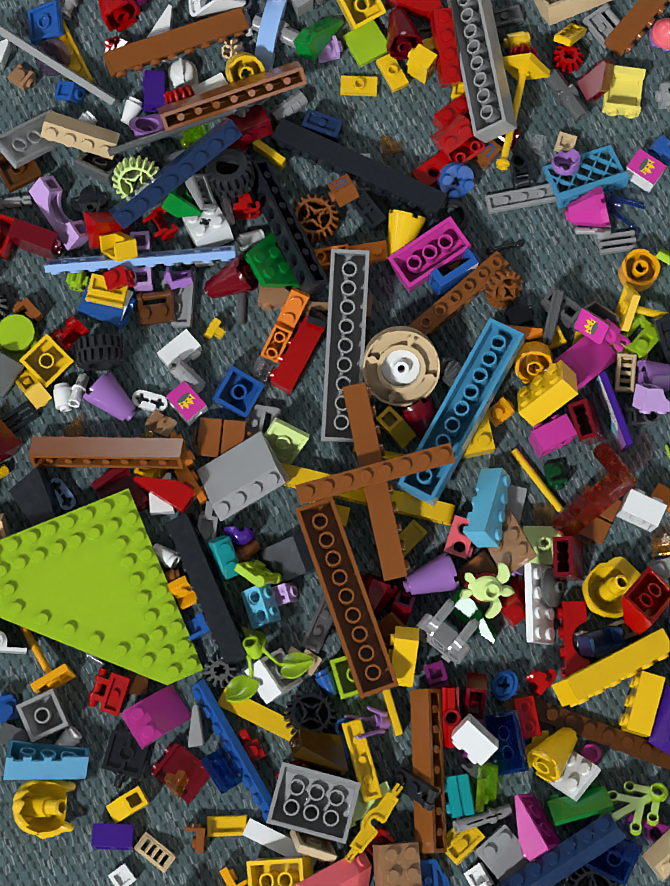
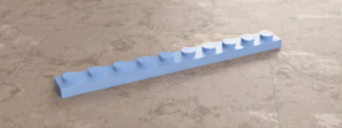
[44,245,236,275]

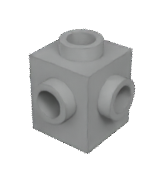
[655,81,670,109]

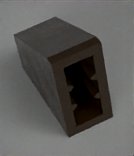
[289,729,348,777]

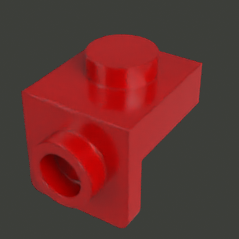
[103,265,136,292]
[364,827,395,857]

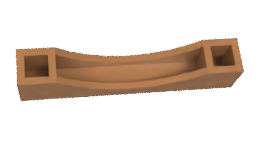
[258,284,373,322]

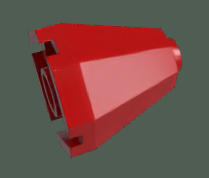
[98,0,141,32]

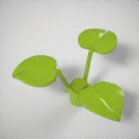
[226,627,314,702]

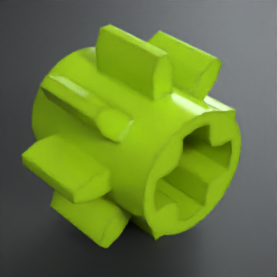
[66,270,90,292]

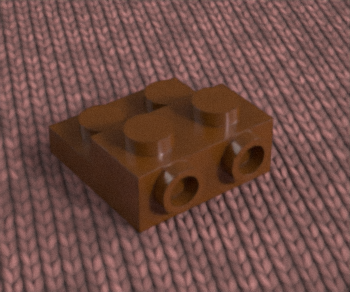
[0,153,43,193]

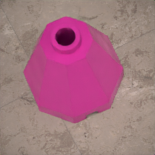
[564,186,610,228]

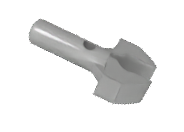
[575,226,611,239]

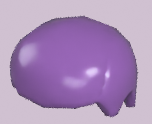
[551,148,581,176]

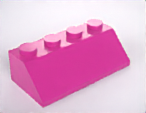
[388,216,472,293]

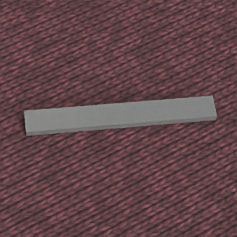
[0,24,120,106]

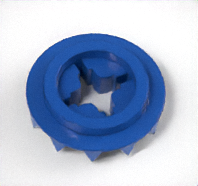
[491,670,520,702]

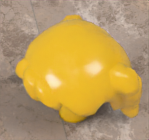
[12,779,76,839]

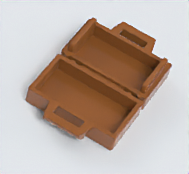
[192,417,254,457]
[566,483,622,547]

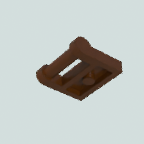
[136,288,176,326]

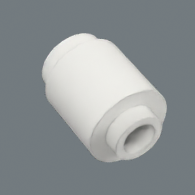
[53,383,72,412]

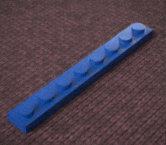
[192,679,273,826]

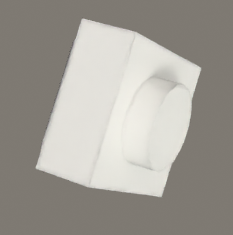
[464,863,494,886]

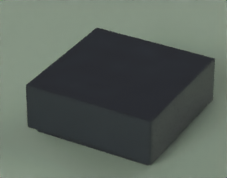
[307,308,328,328]

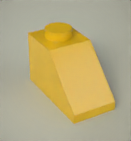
[15,369,52,409]

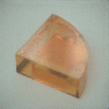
[379,136,401,156]
[64,417,83,437]

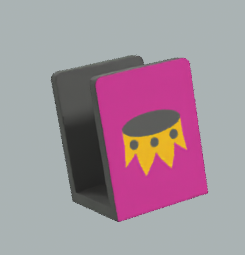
[573,300,621,345]

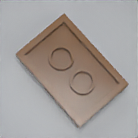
[487,509,537,574]

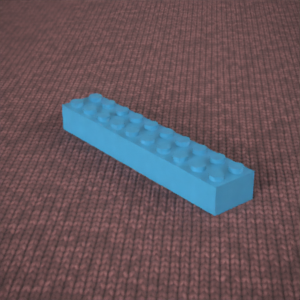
[398,318,525,506]

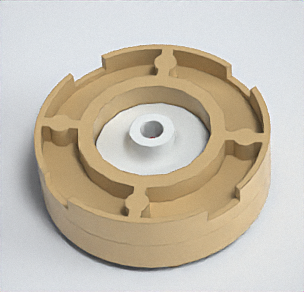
[362,326,440,406]

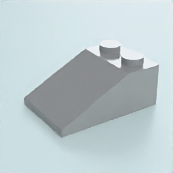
[473,824,535,883]

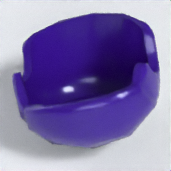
[224,526,255,546]

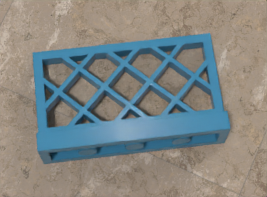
[542,145,630,209]

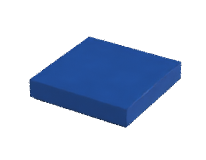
[27,0,64,46]

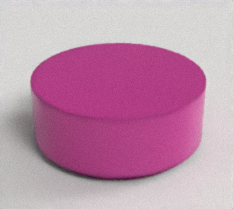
[580,744,601,763]

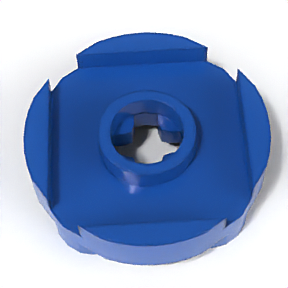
[437,161,474,199]

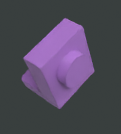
[163,266,194,290]

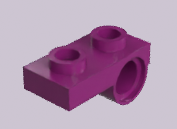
[625,811,669,842]

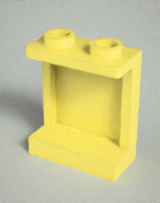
[602,65,646,118]

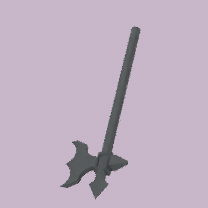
[107,97,270,156]

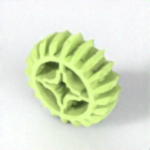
[112,155,160,199]

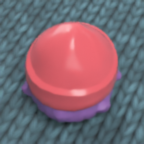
[649,18,670,51]

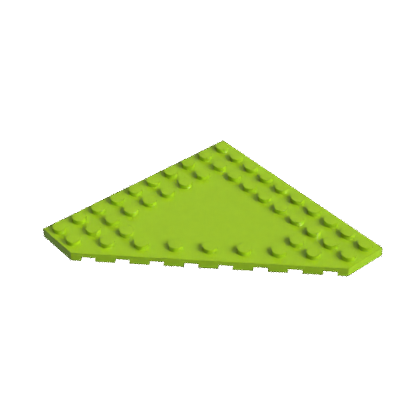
[0,488,204,685]

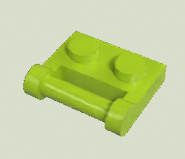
[621,313,658,360]
[234,560,282,587]

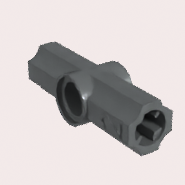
[544,68,589,122]

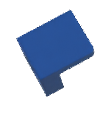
[186,612,212,641]

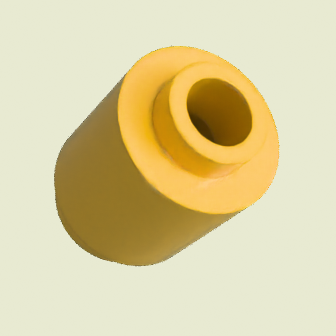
[503,31,531,52]

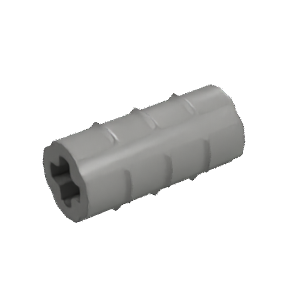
[270,90,308,125]
[168,357,206,394]

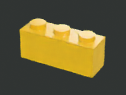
[388,626,419,687]

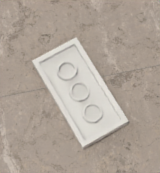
[524,563,555,645]

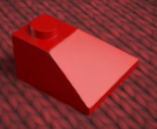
[498,575,526,628]

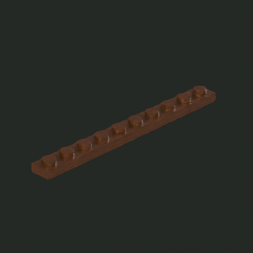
[501,691,670,771]

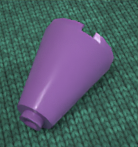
[634,360,670,392]
[83,370,136,421]
[403,552,459,595]

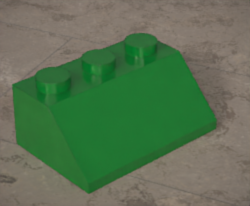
[544,783,615,826]

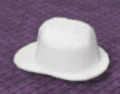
[168,58,199,90]

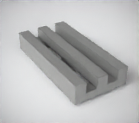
[597,230,638,255]

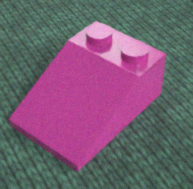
[553,336,617,390]
[121,684,191,749]
[515,793,562,861]

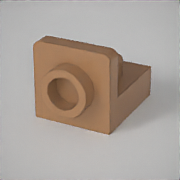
[7,64,37,92]
[145,410,178,438]

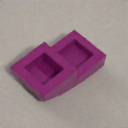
[423,660,449,702]

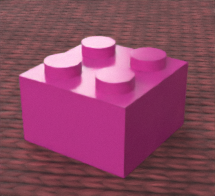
[528,414,577,458]

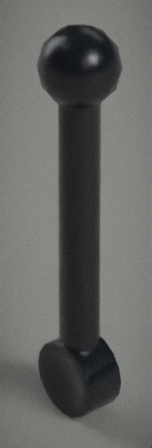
[486,240,524,255]

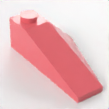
[295,851,372,886]

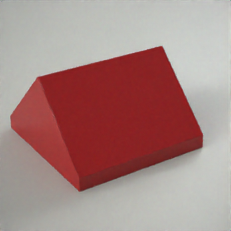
[83,212,129,249]

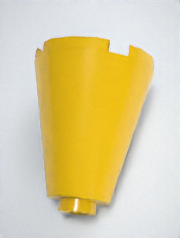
[388,210,426,256]
[526,727,578,782]

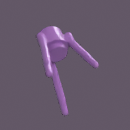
[344,706,391,739]

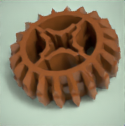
[292,194,339,244]

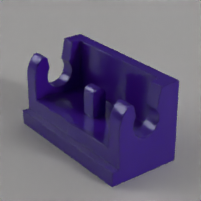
[142,70,165,111]
[91,823,135,851]

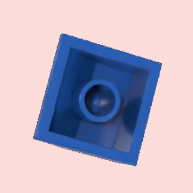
[210,366,265,418]

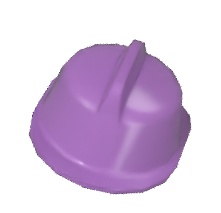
[129,114,165,140]

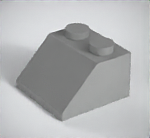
[16,688,72,742]

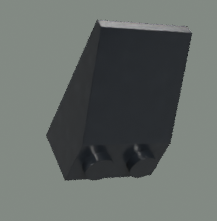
[257,533,316,587]

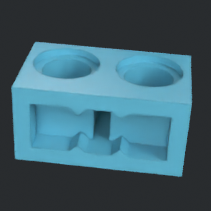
[241,584,281,629]

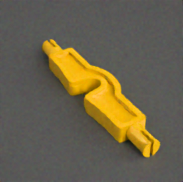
[344,783,403,863]

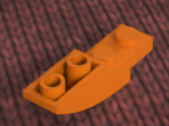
[314,240,389,269]
[260,287,310,363]
[170,430,208,506]

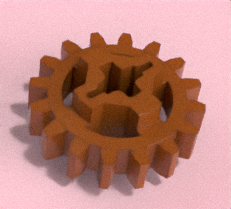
[484,268,523,309]

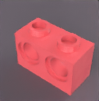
[443,515,474,561]

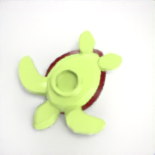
[459,562,515,618]

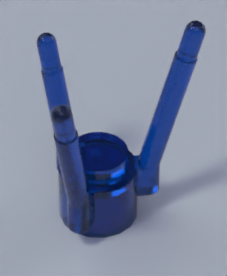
[606,193,646,233]

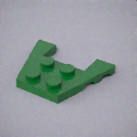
[244,232,300,288]

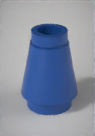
[314,667,338,697]

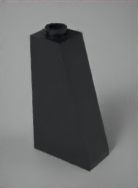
[9,467,63,526]

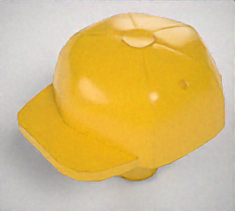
[582,556,641,618]

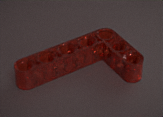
[552,443,637,537]

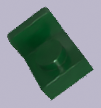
[543,462,569,490]

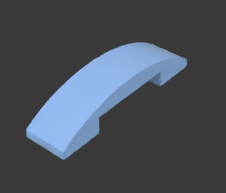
[255,0,287,71]

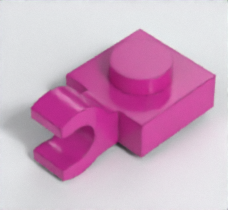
[604,318,630,352]

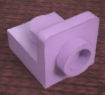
[317,35,343,63]
[271,582,298,607]

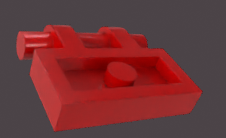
[88,667,132,717]

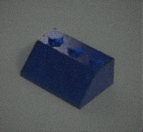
[485,710,529,776]
[581,819,642,886]

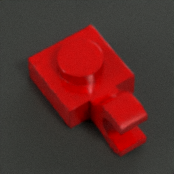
[238,728,266,763]

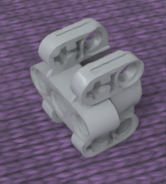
[415,598,480,664]

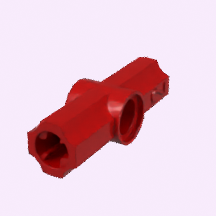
[442,685,461,748]

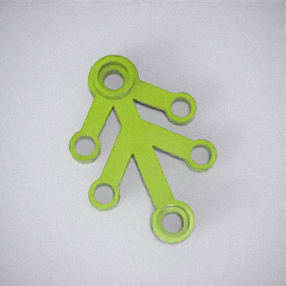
[599,781,668,836]

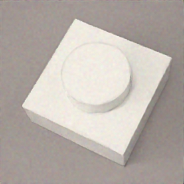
[108,863,137,886]

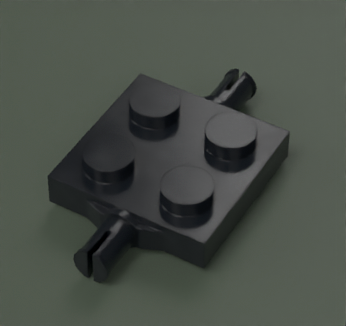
[101,729,149,788]

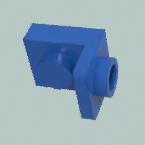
[54,81,86,105]
[0,691,21,723]

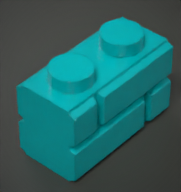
[207,535,239,580]
[444,774,476,818]

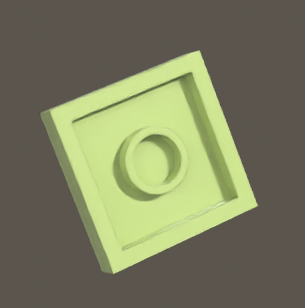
[264,417,309,465]
[522,526,562,566]

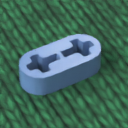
[51,478,77,512]

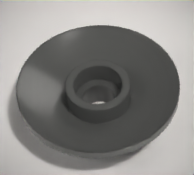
[541,568,564,607]

